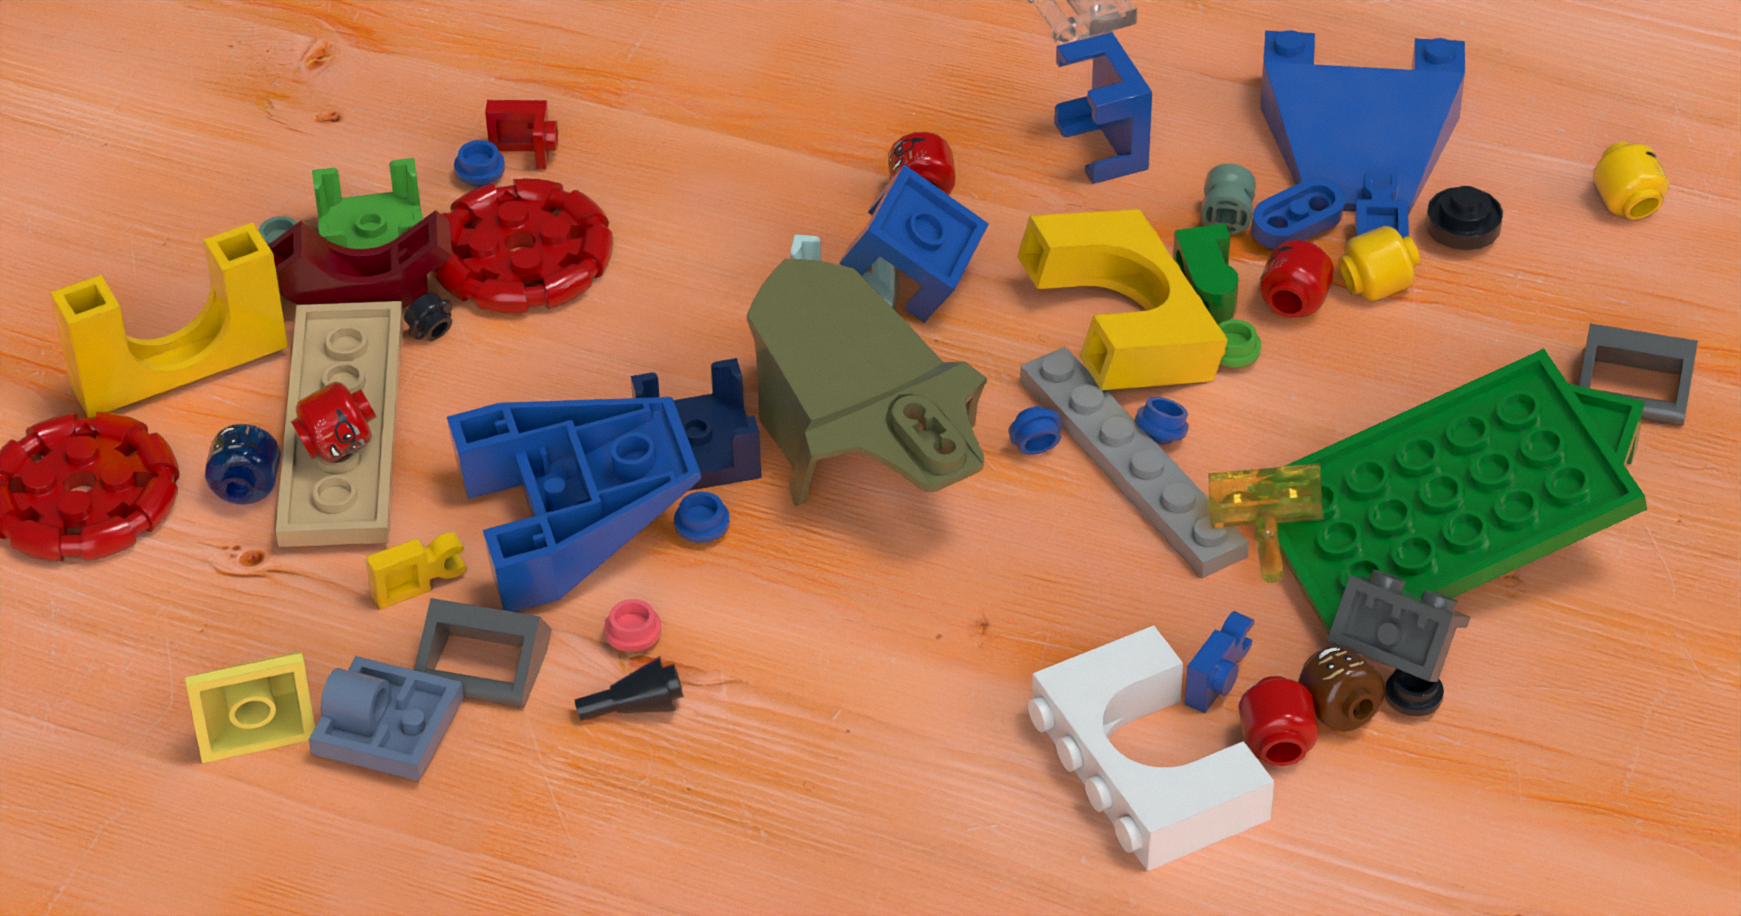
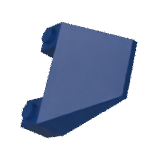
[1260,30,1465,214]
[447,397,701,612]

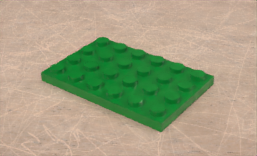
[1245,349,1647,646]

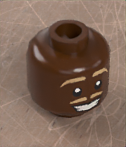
[1298,645,1385,732]

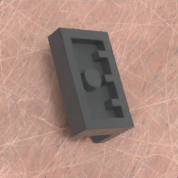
[1327,570,1471,682]

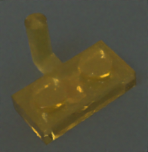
[1208,463,1323,583]

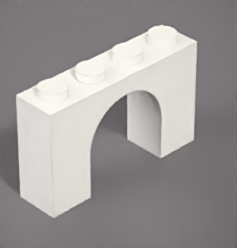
[1028,625,1274,872]

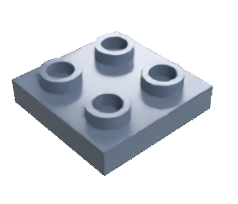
[309,656,464,781]

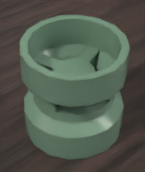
[1201,164,1256,235]

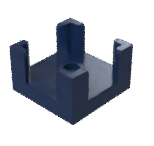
[631,358,761,491]

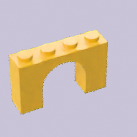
[1017,209,1228,390]
[50,222,288,418]

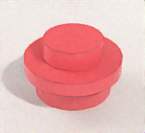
[604,599,661,652]

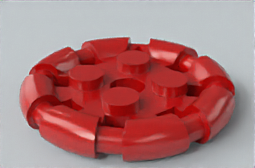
[432,178,614,314]
[0,411,180,562]

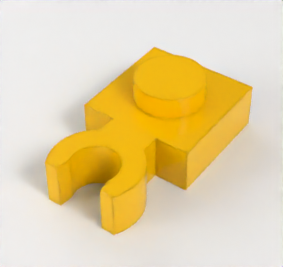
[365,532,467,610]

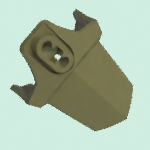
[747,259,987,506]

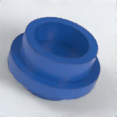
[454,140,505,186]
[1135,397,1189,444]
[1008,406,1062,455]
[674,492,730,543]

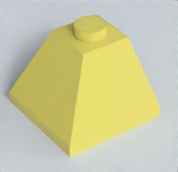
[185,651,315,763]

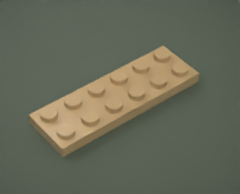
[275,301,404,547]

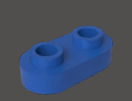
[1251,178,1346,249]

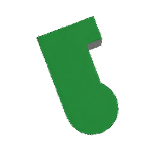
[1173,223,1239,324]

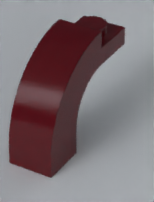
[268,210,452,308]

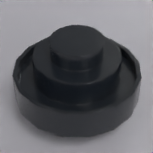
[1425,186,1503,250]

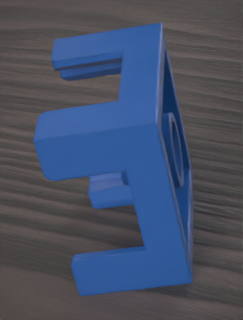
[1054,32,1152,184]
[839,164,989,323]

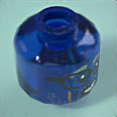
[205,424,281,505]

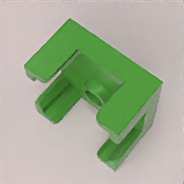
[312,158,423,249]

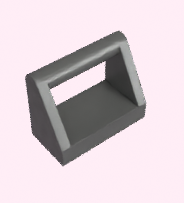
[1579,323,1698,425]
[414,598,552,708]

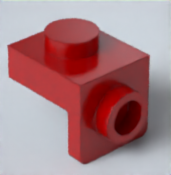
[485,100,558,169]

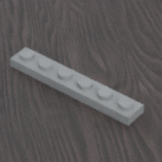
[1020,347,1249,578]

